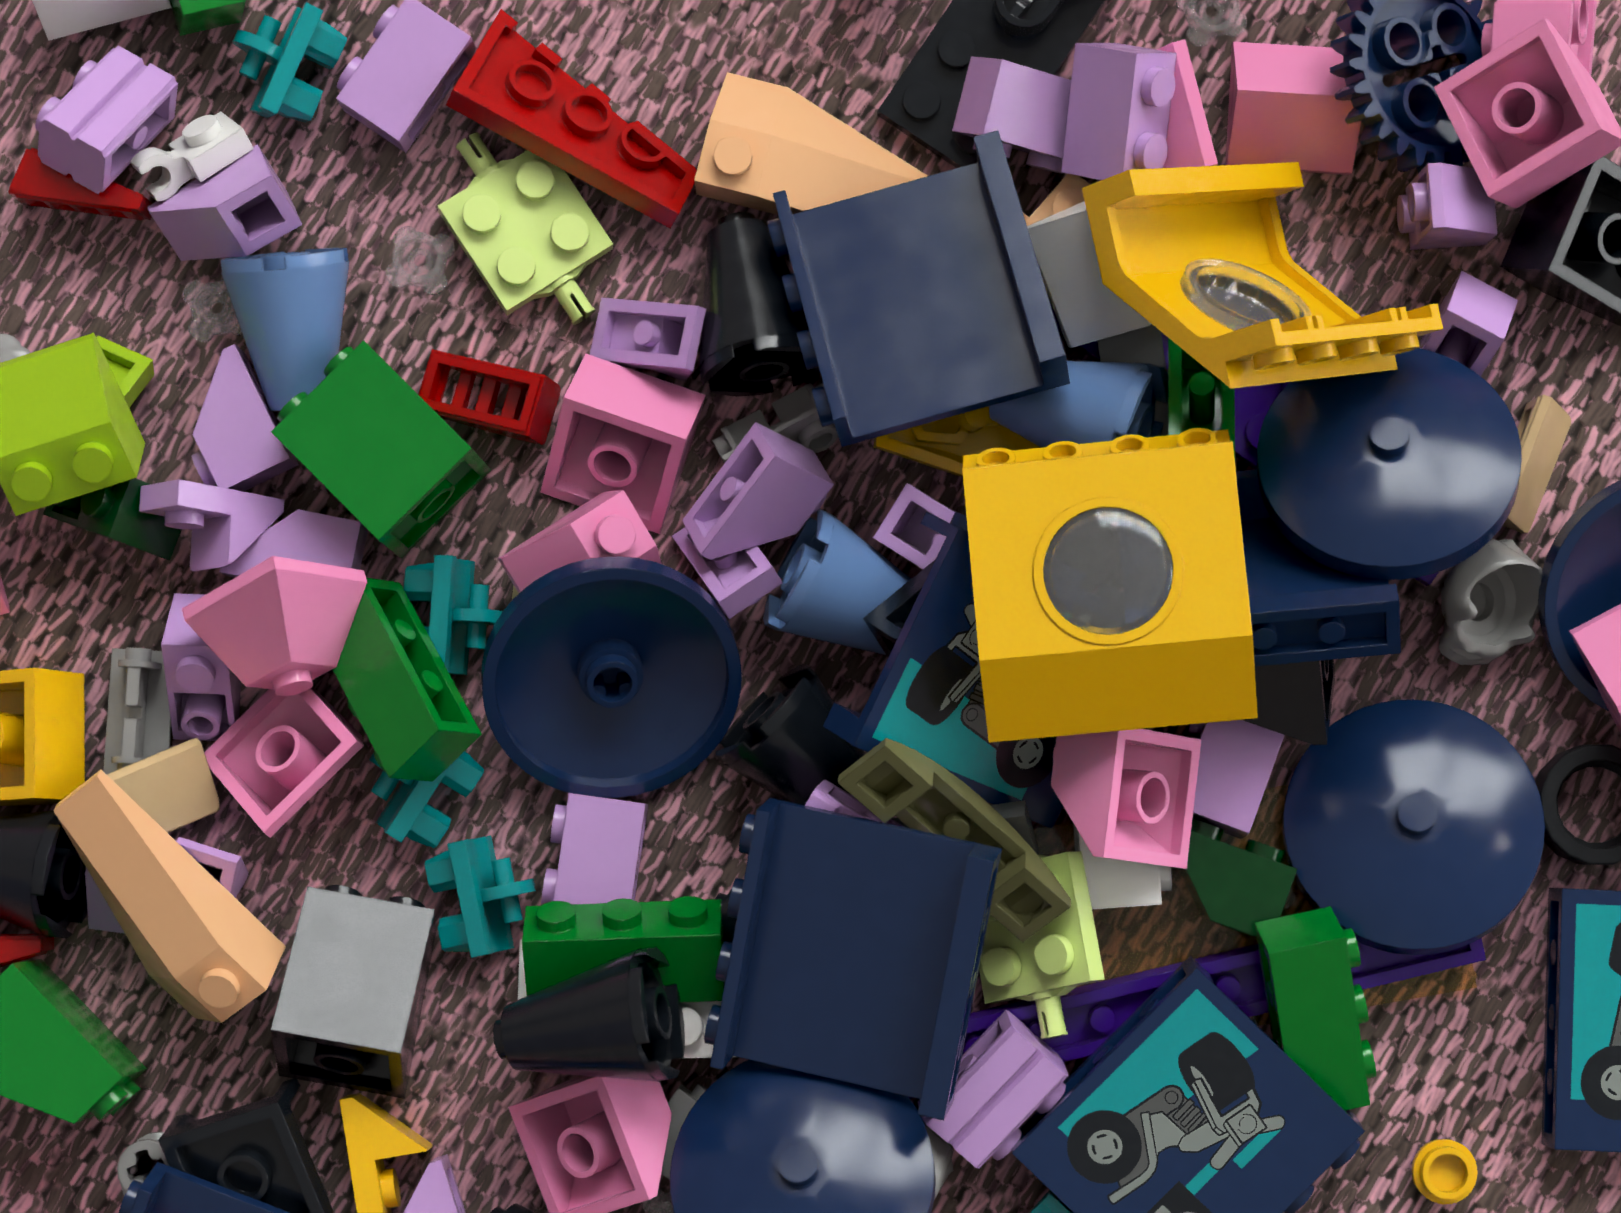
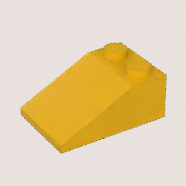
[0,668,85,806]

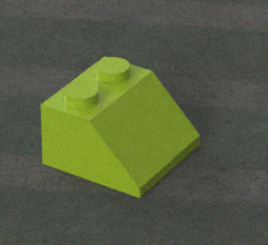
[0,333,145,516]

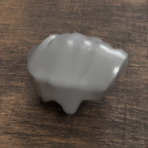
[1439,538,1542,666]

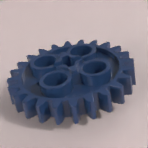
[1330,0,1493,174]

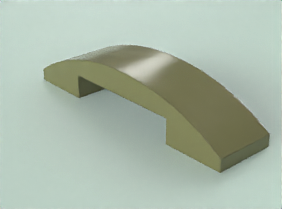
[838,738,1071,942]

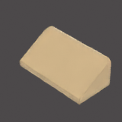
[1502,394,1571,533]
[106,738,220,833]

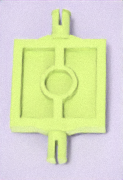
[438,132,613,325]
[979,851,1105,1039]

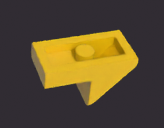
[339,1093,433,1213]

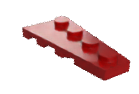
[446,9,697,229]

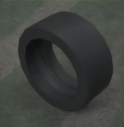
[1535,745,1621,865]

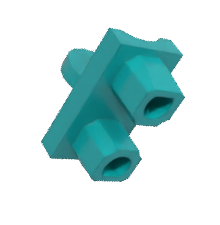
[232,2,347,123]
[404,555,503,675]
[369,751,484,848]
[424,835,536,958]

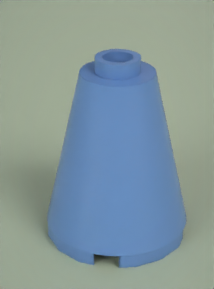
[221,248,350,411]
[989,360,1168,448]
[763,509,911,655]

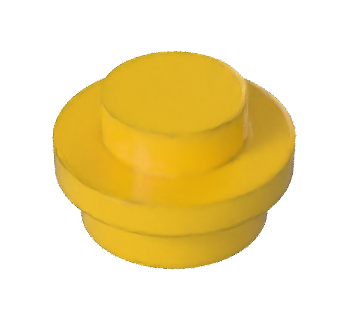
[1412,1139,1478,1204]

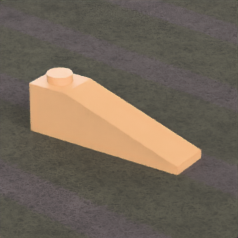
[694,72,928,215]
[53,769,286,1023]

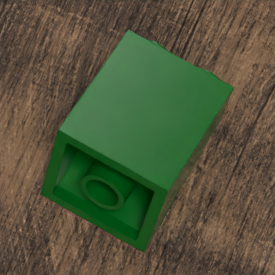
[271,340,491,559]
[0,959,147,1124]

